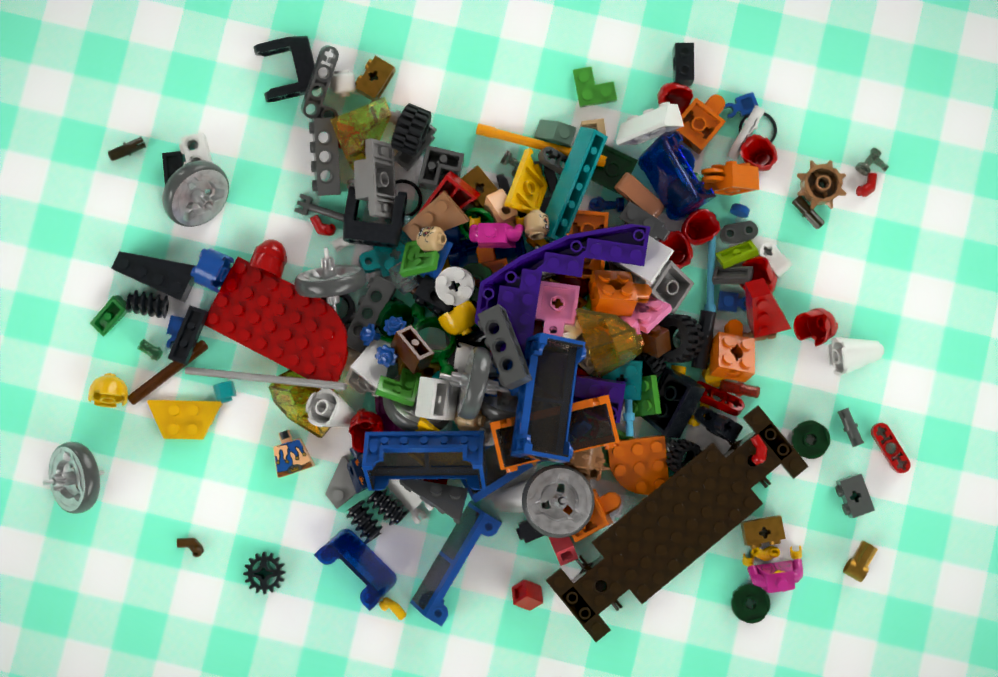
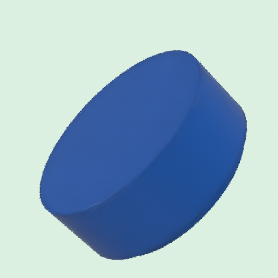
[730,203,750,218]

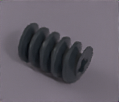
[126,290,169,319]
[366,488,410,526]
[345,500,383,544]

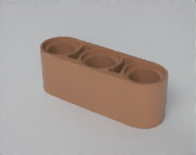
[614,172,666,218]

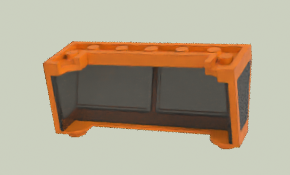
[490,394,620,473]

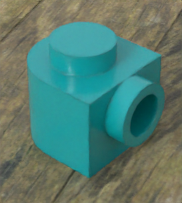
[213,381,237,403]

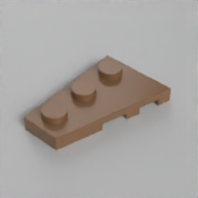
[401,191,470,241]

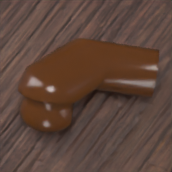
[177,538,204,557]

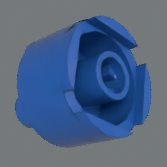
[191,248,234,293]

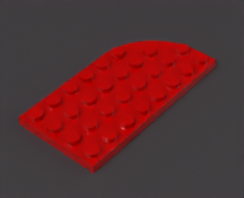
[204,257,348,390]

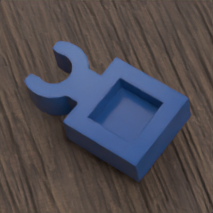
[724,92,758,119]
[717,291,746,313]
[166,315,184,348]

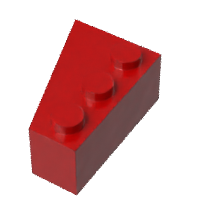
[417,171,481,214]
[745,278,791,338]

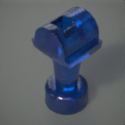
[588,196,624,212]

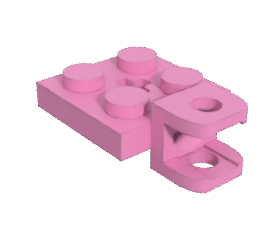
[535,281,580,342]
[614,296,672,345]

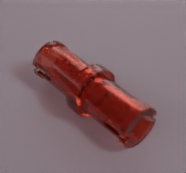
[719,379,760,398]

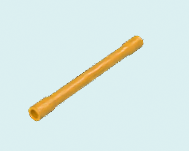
[476,123,607,167]

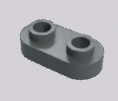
[719,221,758,244]

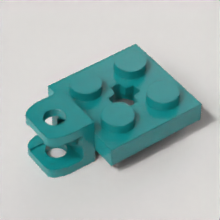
[358,232,411,278]
[602,341,643,400]

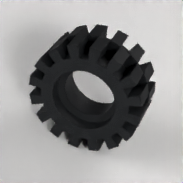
[634,349,666,378]
[666,439,702,473]

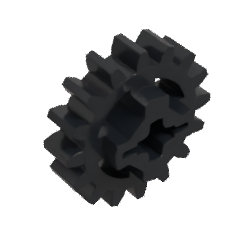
[243,551,286,595]

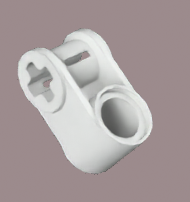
[756,243,792,279]

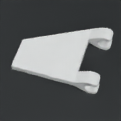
[387,479,434,524]

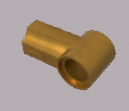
[843,540,878,582]

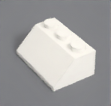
[616,102,684,145]

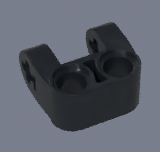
[694,406,743,444]

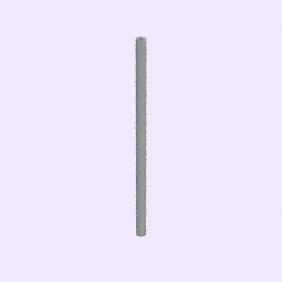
[185,367,347,390]

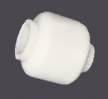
[331,69,356,97]

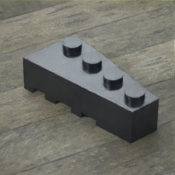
[111,251,195,303]

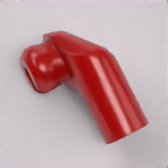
[856,173,877,197]
[310,215,336,236]
[750,434,768,465]

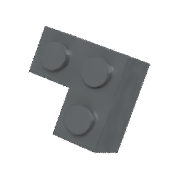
[418,145,464,191]

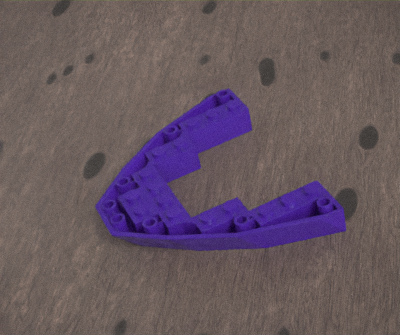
[474,224,650,423]

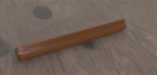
[128,340,209,405]

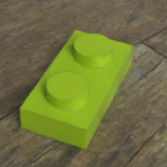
[715,240,759,269]

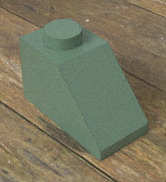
[534,119,577,148]

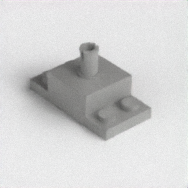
[347,138,396,220]

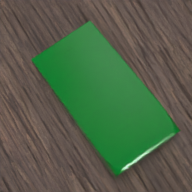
[90,295,128,336]

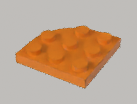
[607,434,669,495]

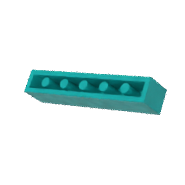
[545,127,608,241]

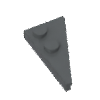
[399,479,468,524]

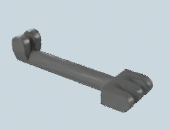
[294,193,360,222]

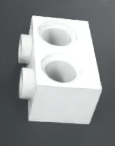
[179,132,213,165]

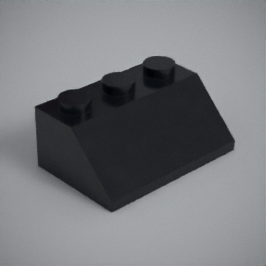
[640,367,706,438]

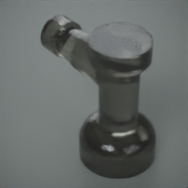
[855,147,889,176]
[500,150,520,177]

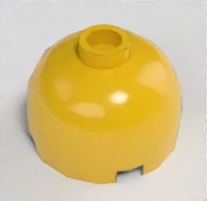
[438,300,476,336]
[88,373,128,408]

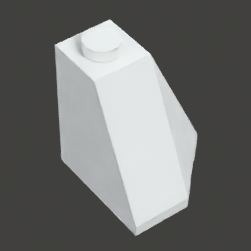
[344,340,391,397]

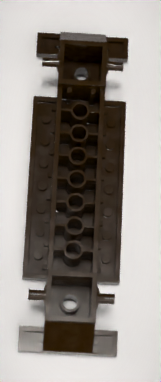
[546,405,809,642]

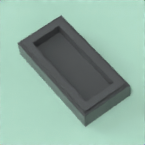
[712,266,754,285]

